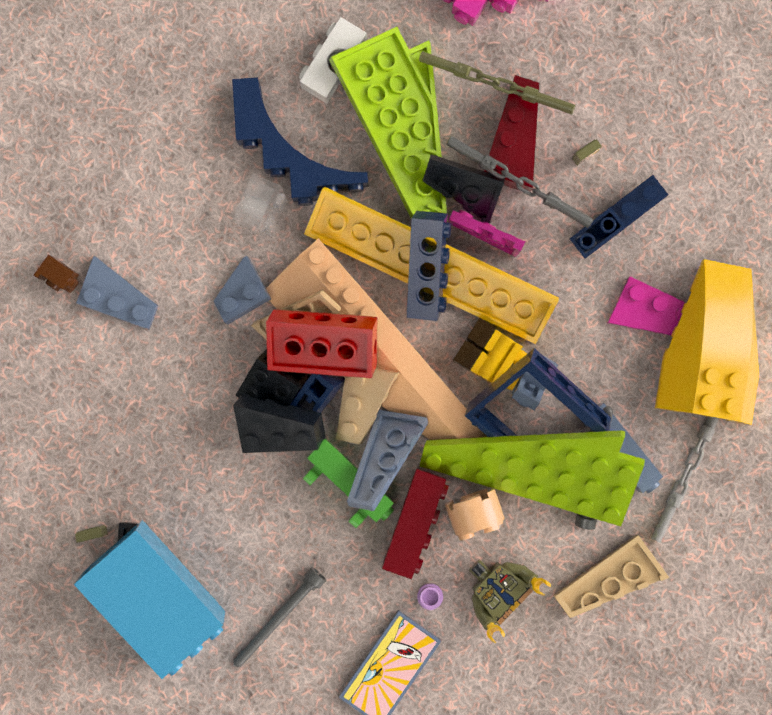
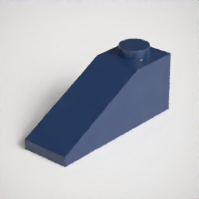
[290,374,345,413]

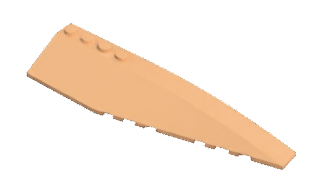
[266,238,487,440]

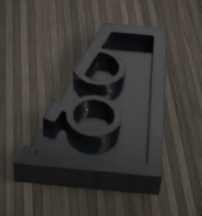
[423,154,505,223]

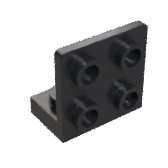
[236,349,311,407]

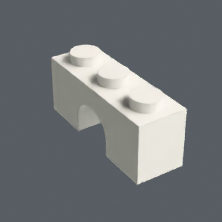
[299,17,367,103]

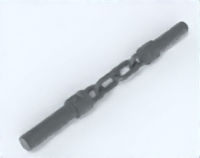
[446,136,593,228]

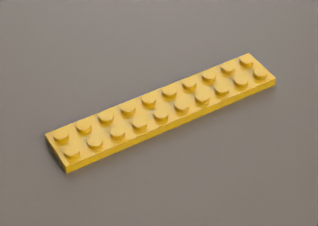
[304,187,559,344]

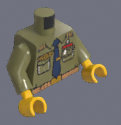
[469,560,551,643]

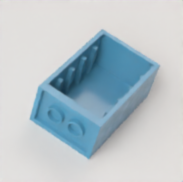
[74,520,226,679]

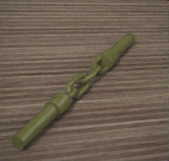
[419,51,576,115]

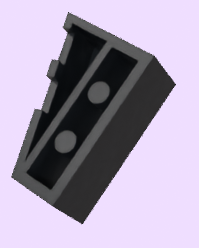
[233,393,326,453]

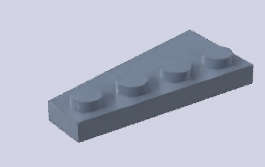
[347,410,429,511]

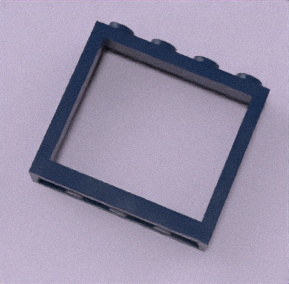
[465,348,611,437]

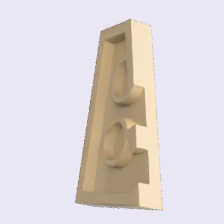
[336,368,399,445]

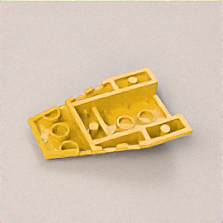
[655,259,759,425]

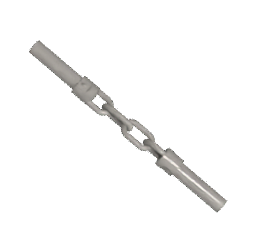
[651,416,719,543]

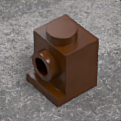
[33,254,80,293]

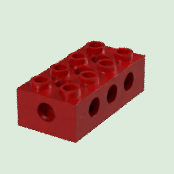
[266,309,378,378]

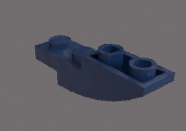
[569,175,669,259]

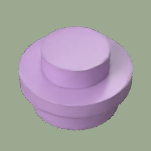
[417,583,443,610]

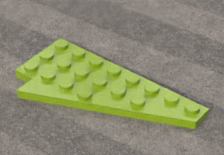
[329,27,448,222]
[419,430,645,527]

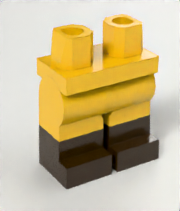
[453,318,527,391]

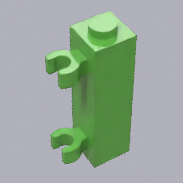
[303,439,394,528]

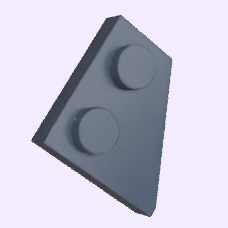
[213,256,271,325]

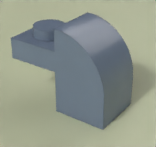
[512,356,558,411]

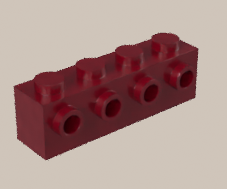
[382,468,449,580]

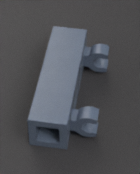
[581,403,663,493]

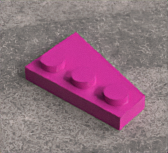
[448,210,526,257]

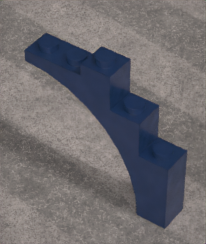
[232,77,369,206]

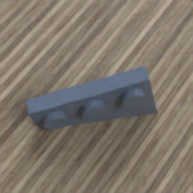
[76,256,158,330]

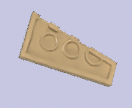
[553,534,669,618]

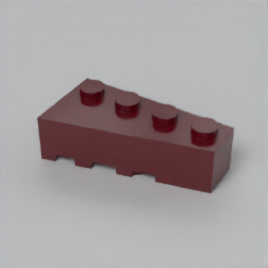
[484,75,540,192]

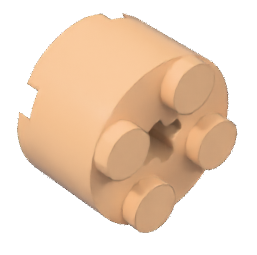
[445,488,505,540]

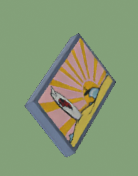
[339,610,441,715]

